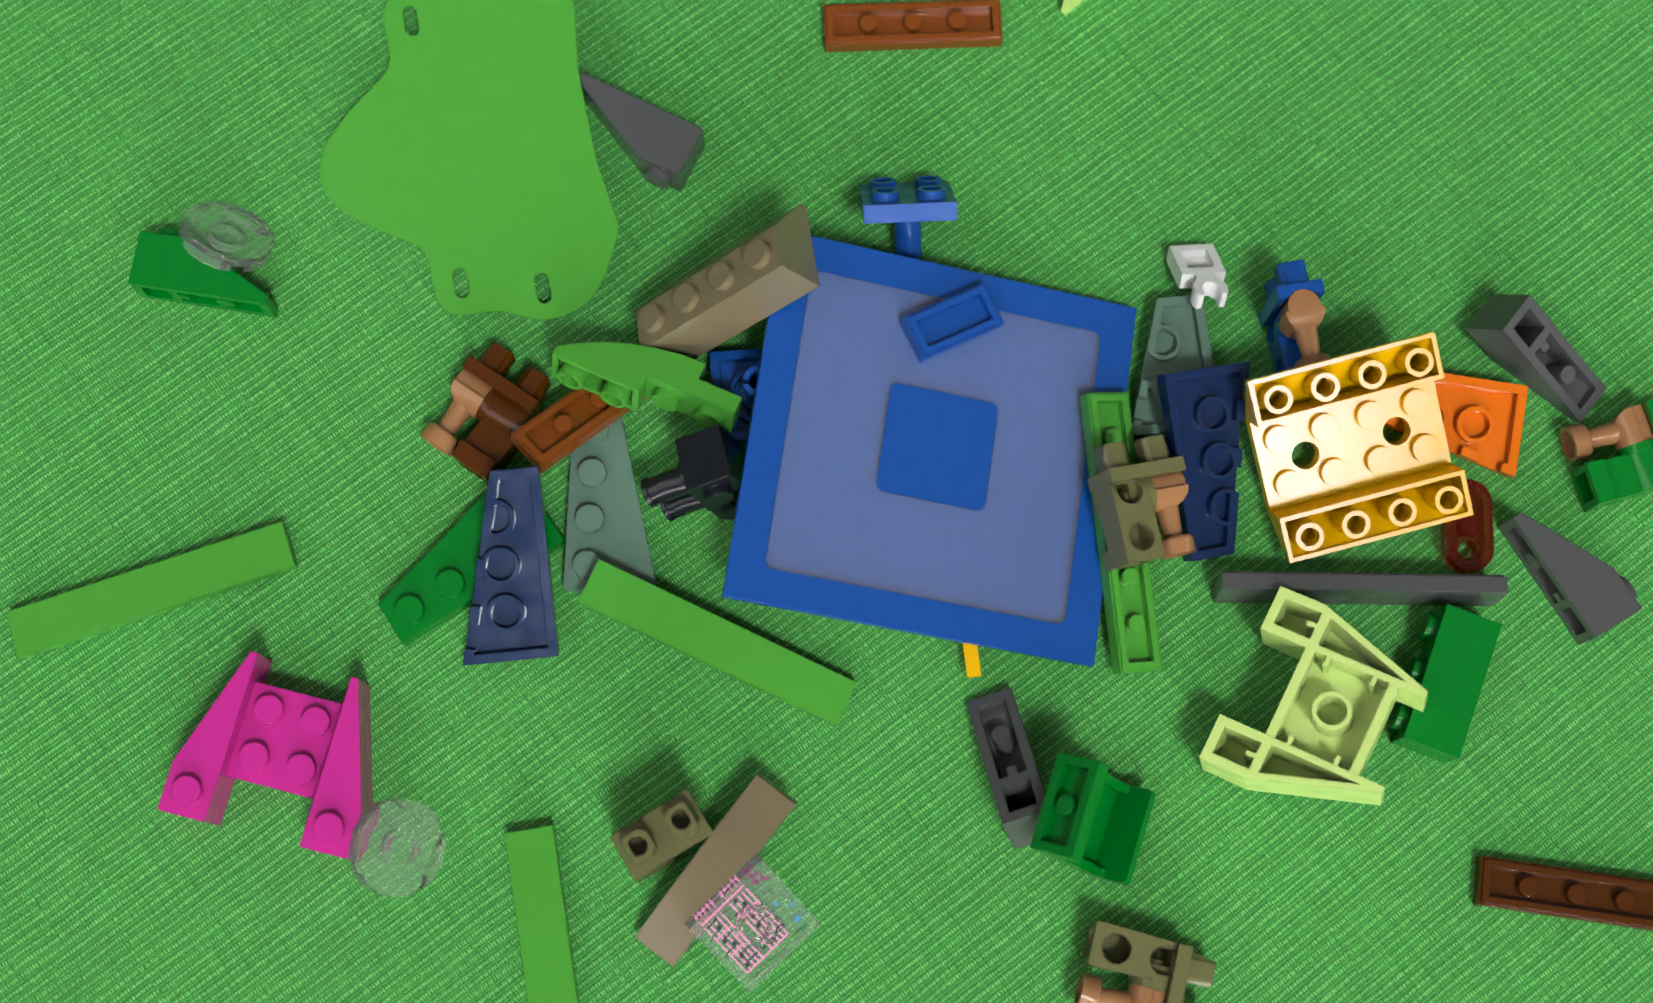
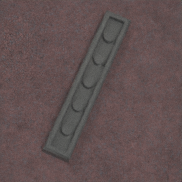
[1213,571,1509,606]

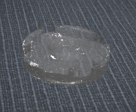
[178,201,275,272]
[349,798,446,898]

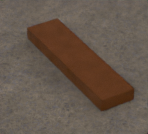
[1473,856,1653,931]

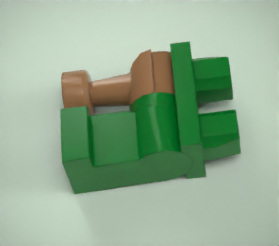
[1560,400,1653,513]

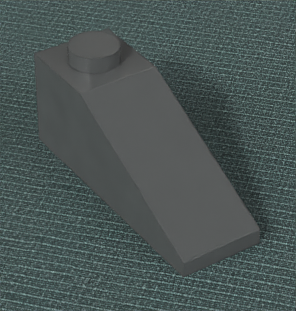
[580,73,705,192]
[1465,294,1606,422]
[1498,513,1642,645]
[966,687,1047,850]

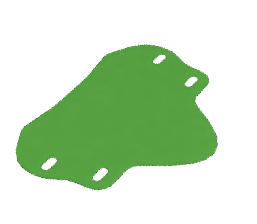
[319,0,619,320]

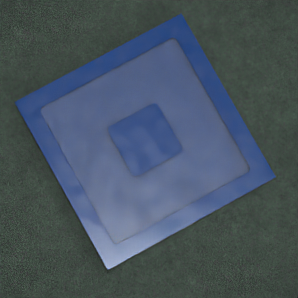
[721,236,1137,667]

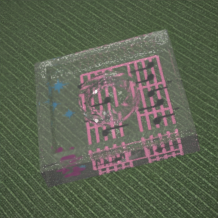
[685,854,821,993]

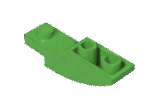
[552,342,742,434]

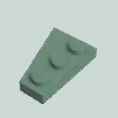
[1132,295,1214,440]

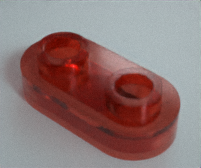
[1440,479,1494,574]

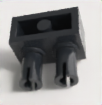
[640,424,745,522]

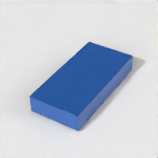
[899,282,1005,363]

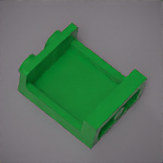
[1030,752,1156,885]

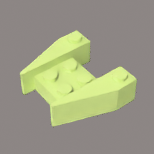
[1199,586,1428,806]

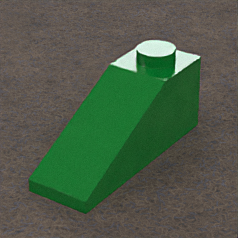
[128,228,278,318]

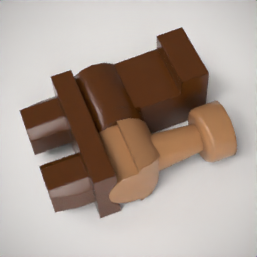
[419,342,551,484]

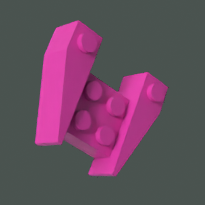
[157,651,373,862]

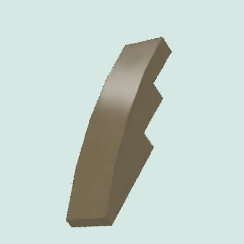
[635,773,798,967]

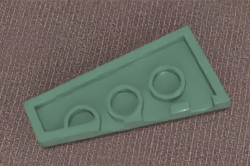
[563,417,657,593]

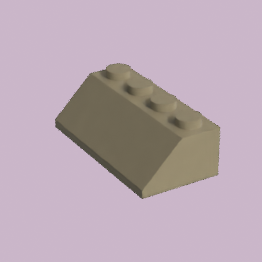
[636,204,820,359]

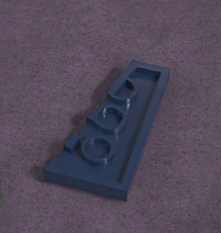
[1157,361,1250,562]
[463,465,560,666]

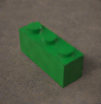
[1389,604,1502,763]

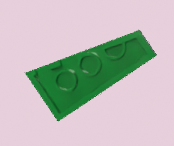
[378,465,565,646]

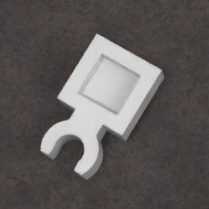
[1166,243,1228,309]

